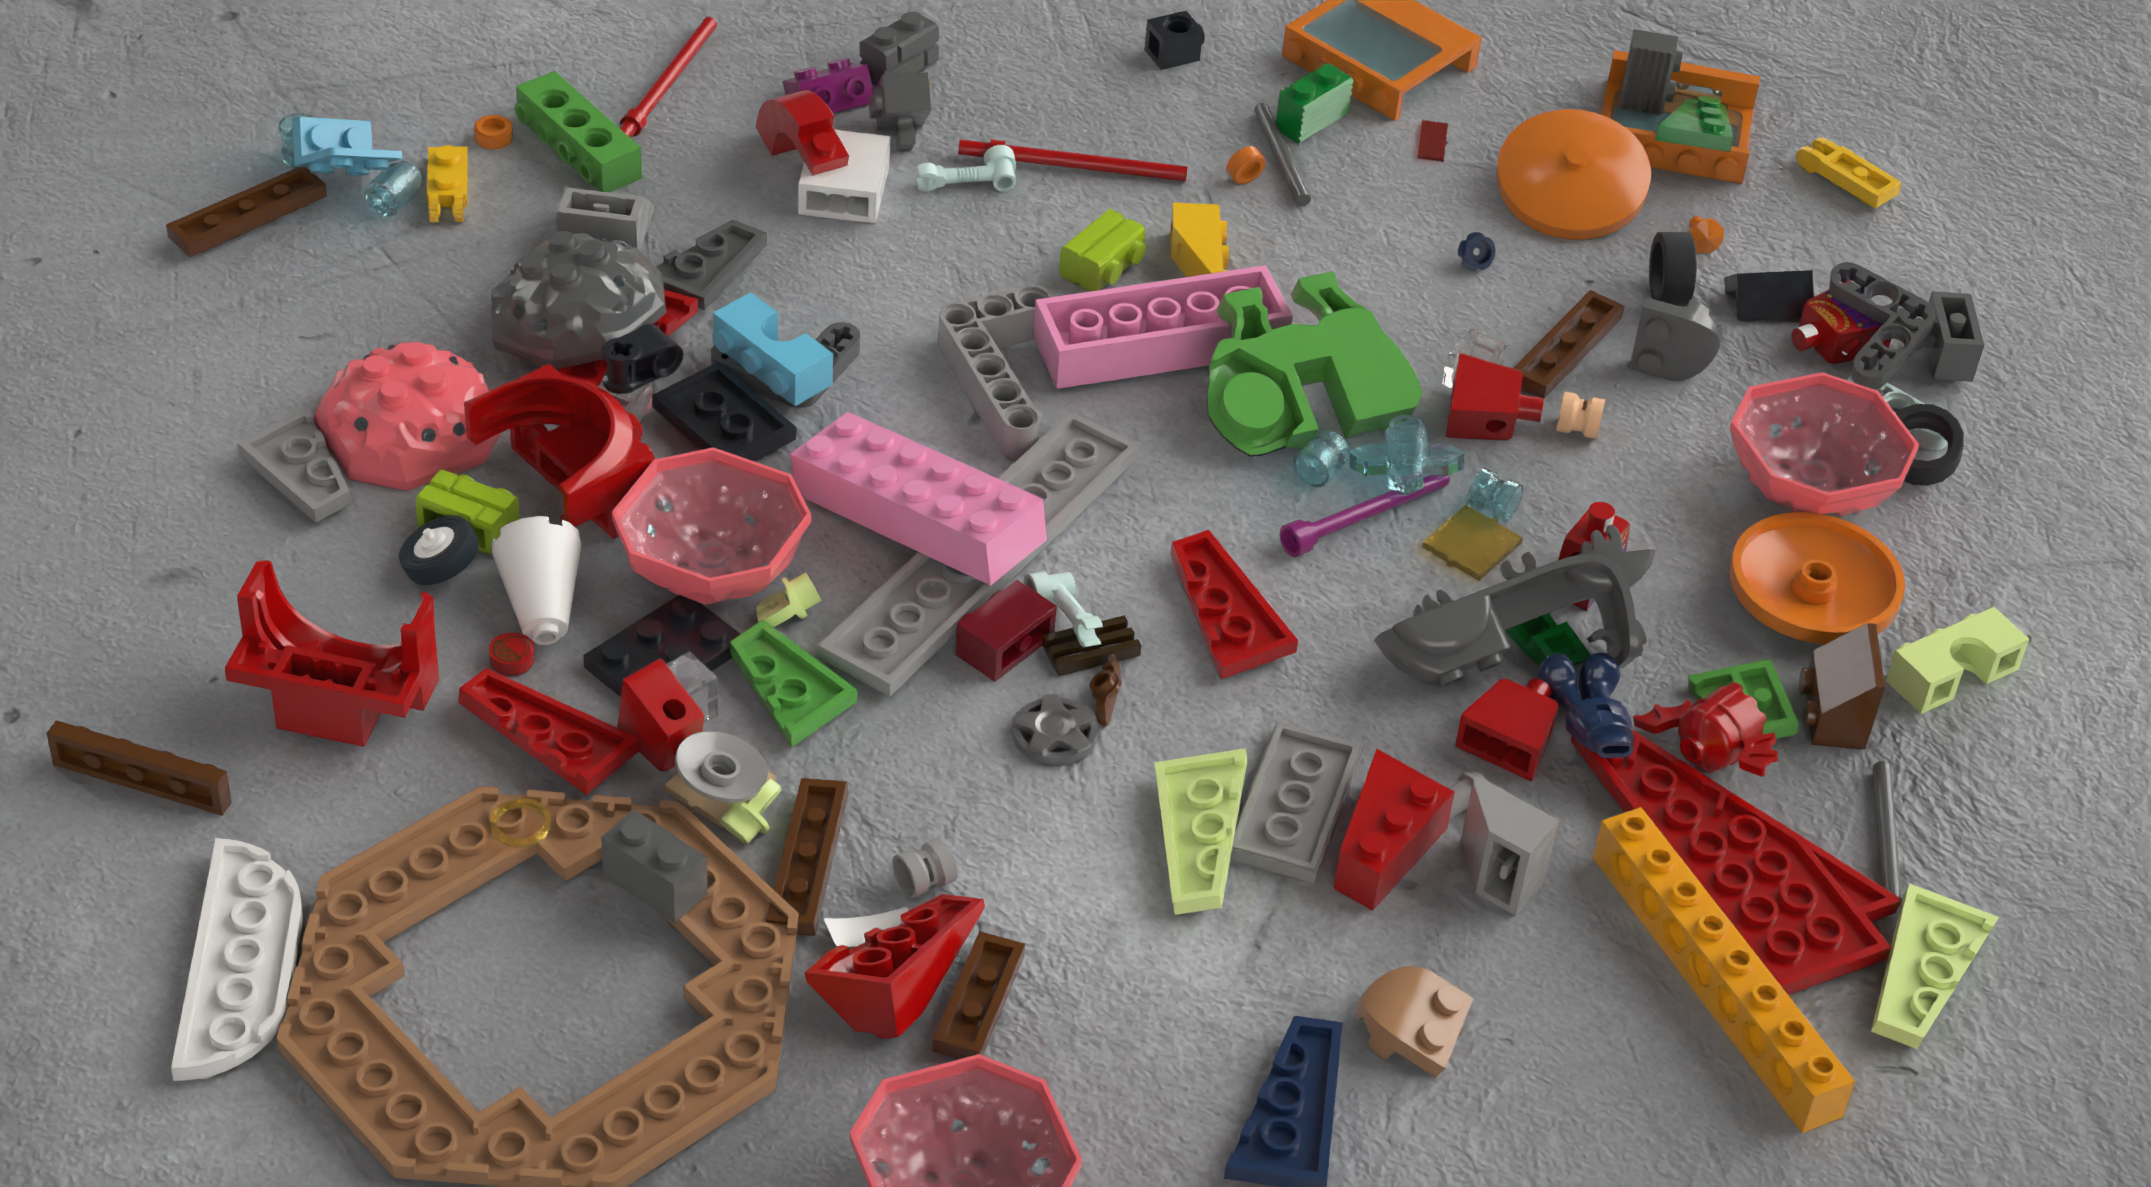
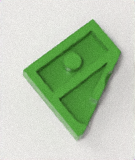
[1688,659,1798,739]

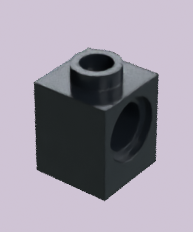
[1144,11,1205,70]

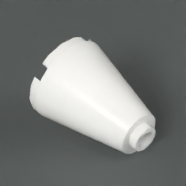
[491,516,581,645]

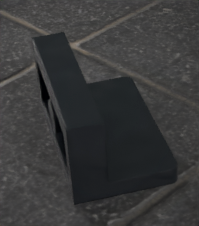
[1724,270,1814,321]

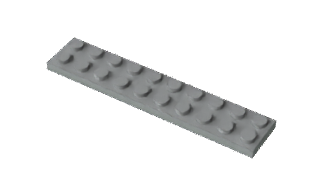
[818,411,1140,697]

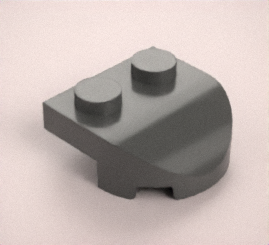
[1629,298,1723,381]

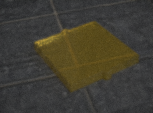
[1422,505,1523,581]

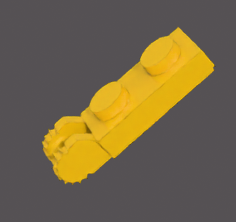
[1795,137,1902,209]
[427,145,468,222]

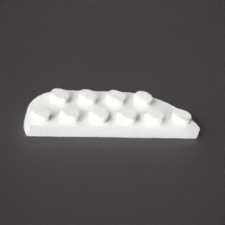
[171,838,303,1081]

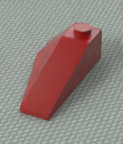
[805,894,985,1039]

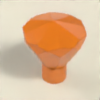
[1688,216,1724,253]

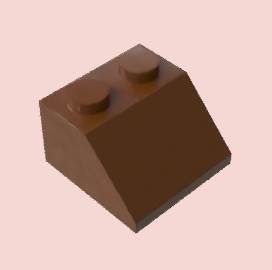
[1799,623,1885,750]

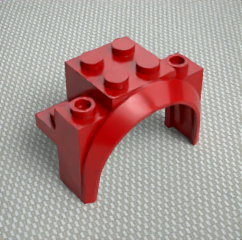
[464,364,655,539]
[225,560,439,747]

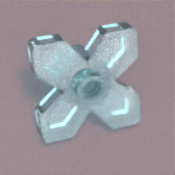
[1349,415,1465,496]

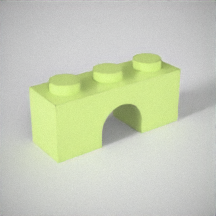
[1886,607,2029,714]

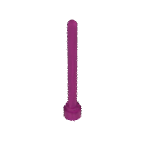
[1279,471,1450,557]

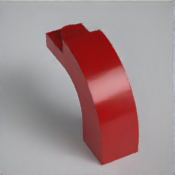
[756,90,849,176]

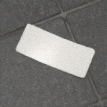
[824,907,909,947]

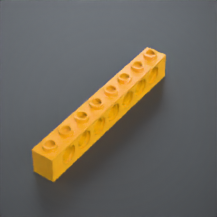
[1592,807,1855,1133]

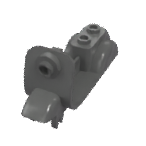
[1374,525,1656,687]

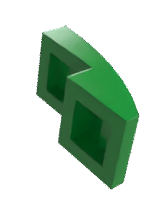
[1505,613,1591,666]

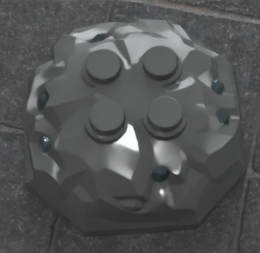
[491,231,666,369]

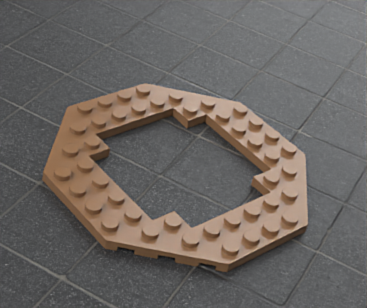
[276,786,799,1187]

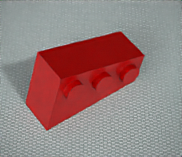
[1334,749,1455,911]

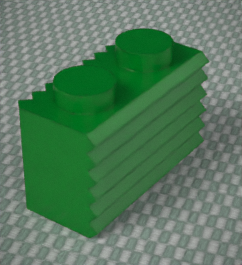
[1276,64,1354,143]

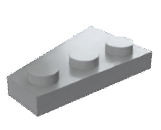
[237,406,352,523]

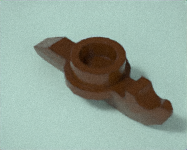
[1089,653,1122,727]

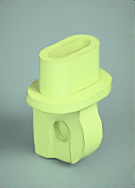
[756,572,822,627]
[719,779,782,844]

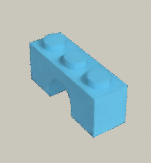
[712,292,833,406]

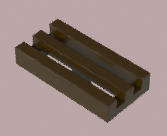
[1042,615,1142,676]

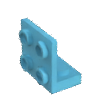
[292,117,402,176]

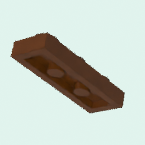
[932,931,1025,1059]

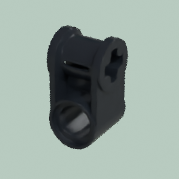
[602,324,684,394]

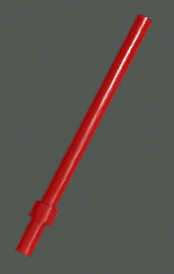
[620,17,717,138]
[958,139,1188,182]

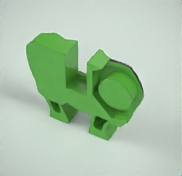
[1206,271,1422,457]

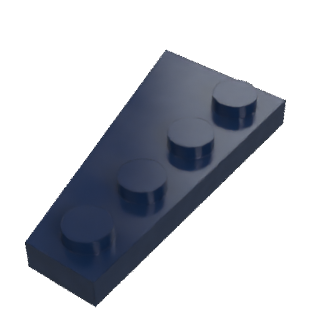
[1224,1015,1343,1187]

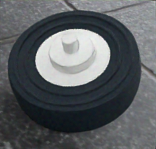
[399,516,479,585]

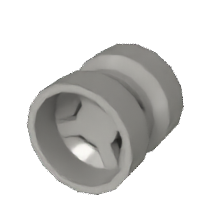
[892,838,957,899]

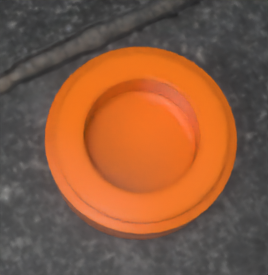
[474,115,513,149]
[1226,146,1266,184]

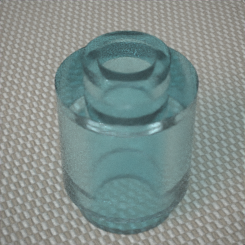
[365,161,422,216]

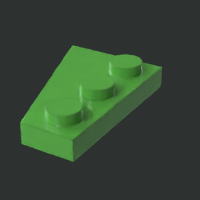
[730,620,857,748]

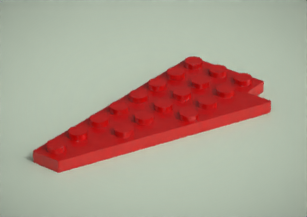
[1570,730,1901,995]

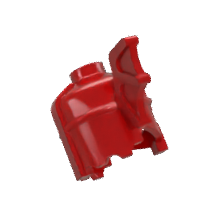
[1633,682,1778,777]

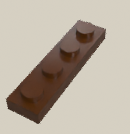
[166,167,327,257]
[1513,290,1625,399]
[47,720,232,816]
[766,778,849,936]

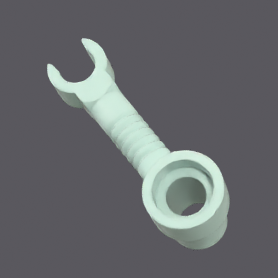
[916,145,1016,192]
[1023,571,1103,647]

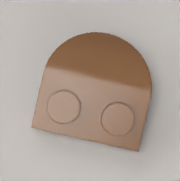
[1357,966,1473,1077]

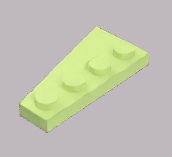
[1154,748,1247,915]
[1871,883,1999,1049]

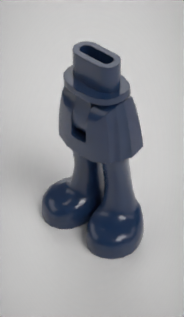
[1537,652,1633,758]

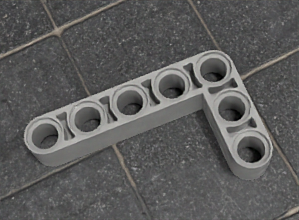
[938,285,1051,460]

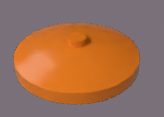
[1496,109,1651,240]
[1729,512,1905,644]

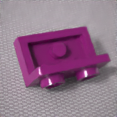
[782,58,873,113]

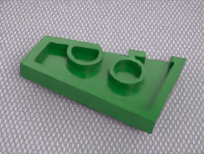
[1655,96,1733,152]

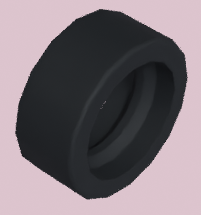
[1649,232,1697,306]
[1896,404,1964,486]

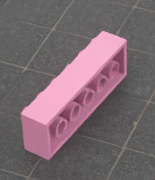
[1033,265,1293,389]
[790,411,1047,586]

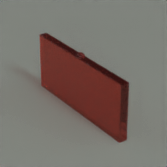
[1418,120,1448,162]

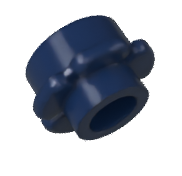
[1458,232,1496,271]

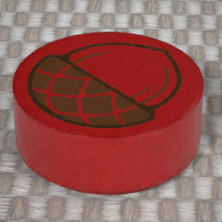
[489,632,535,676]

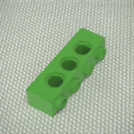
[514,71,642,192]

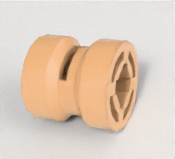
[1556,391,1605,440]

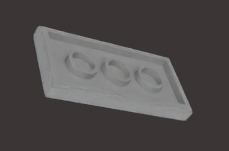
[1230,721,1364,884]

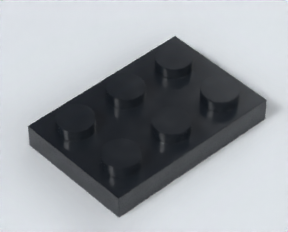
[652,362,797,461]
[583,595,741,697]

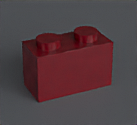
[956,580,1057,682]

